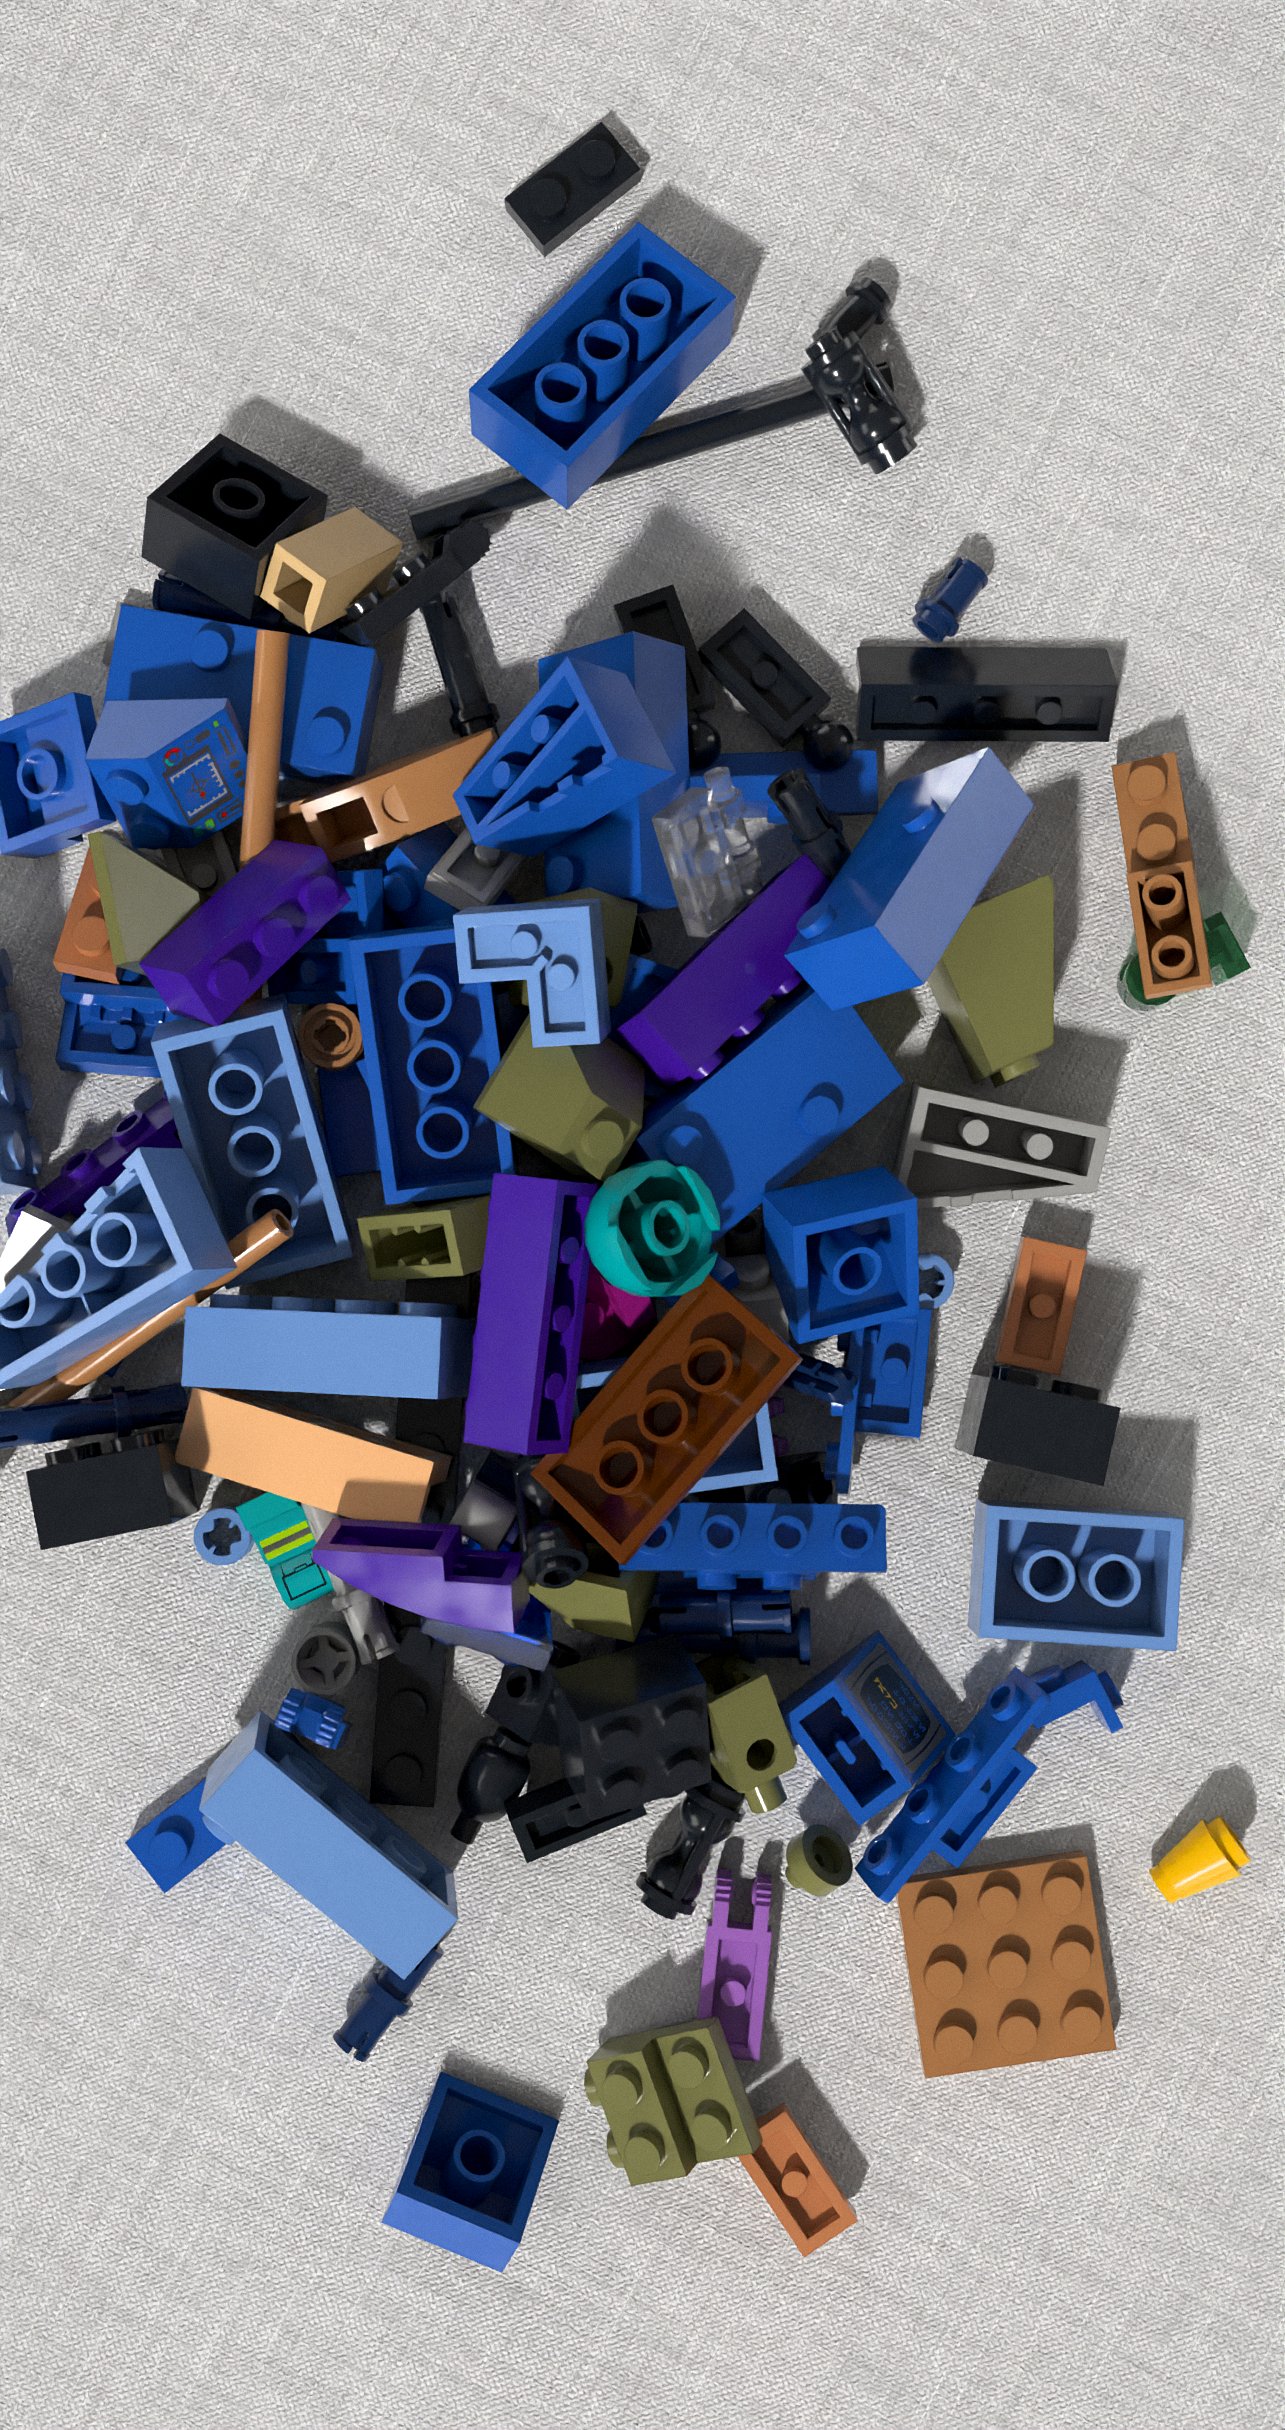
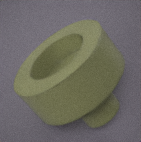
[785,1824,853,1896]

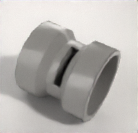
[291,1622,361,1695]

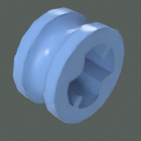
[918,1253,955,1309]
[193,1505,255,1566]

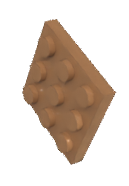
[896,1850,1117,2079]

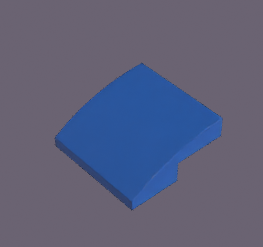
[267,869,384,1004]
[55,969,185,1078]

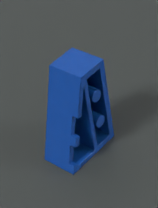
[452,656,677,857]

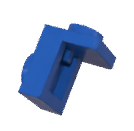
[1029,1660,1124,1734]

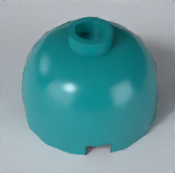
[584,1160,720,1297]

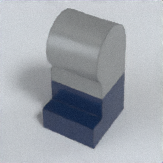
[449,1450,517,1551]

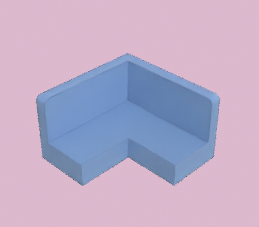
[453,898,611,1048]

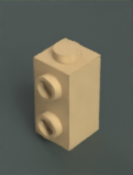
[260,507,403,633]

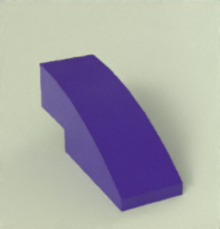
[312,1518,530,1634]

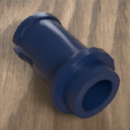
[912,557,988,642]

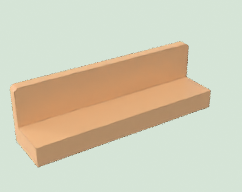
[175,1387,452,1523]

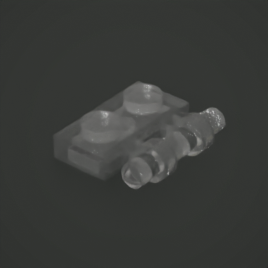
[651,767,763,938]

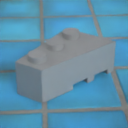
[892,1082,1112,1209]

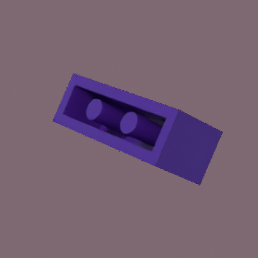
[139,839,352,1026]

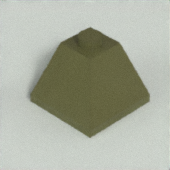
[87,831,212,976]
[473,1013,646,1184]
[509,1509,660,1642]

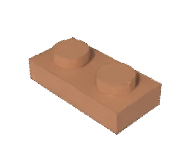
[53,848,124,985]
[994,1237,1087,1376]
[737,2102,858,2257]

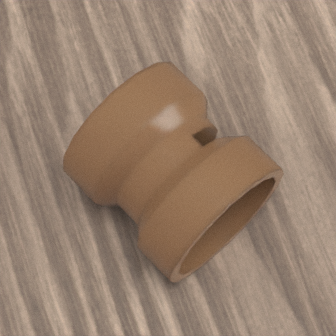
[297,1003,364,1072]

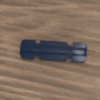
[782,1353,858,1405]

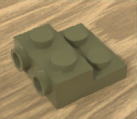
[584,2016,763,2186]

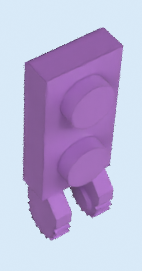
[696,1869,772,2062]

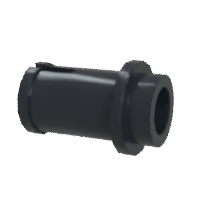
[812,277,891,341]

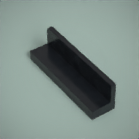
[856,646,1118,742]

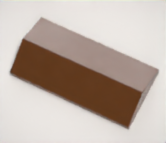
[530,1274,804,1565]

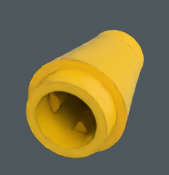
[1149,1815,1251,1904]

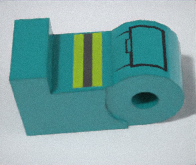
[235,1492,335,1610]

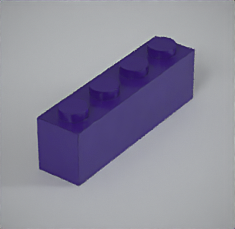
[615,854,831,1089]
[463,1173,599,1455]

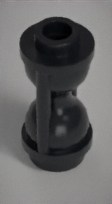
[801,327,918,475]
[513,1454,589,1589]
[636,1772,746,1920]

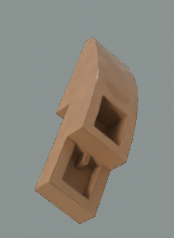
[274,727,498,863]
[1111,752,1213,1000]

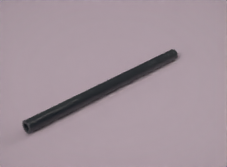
[407,362,894,541]

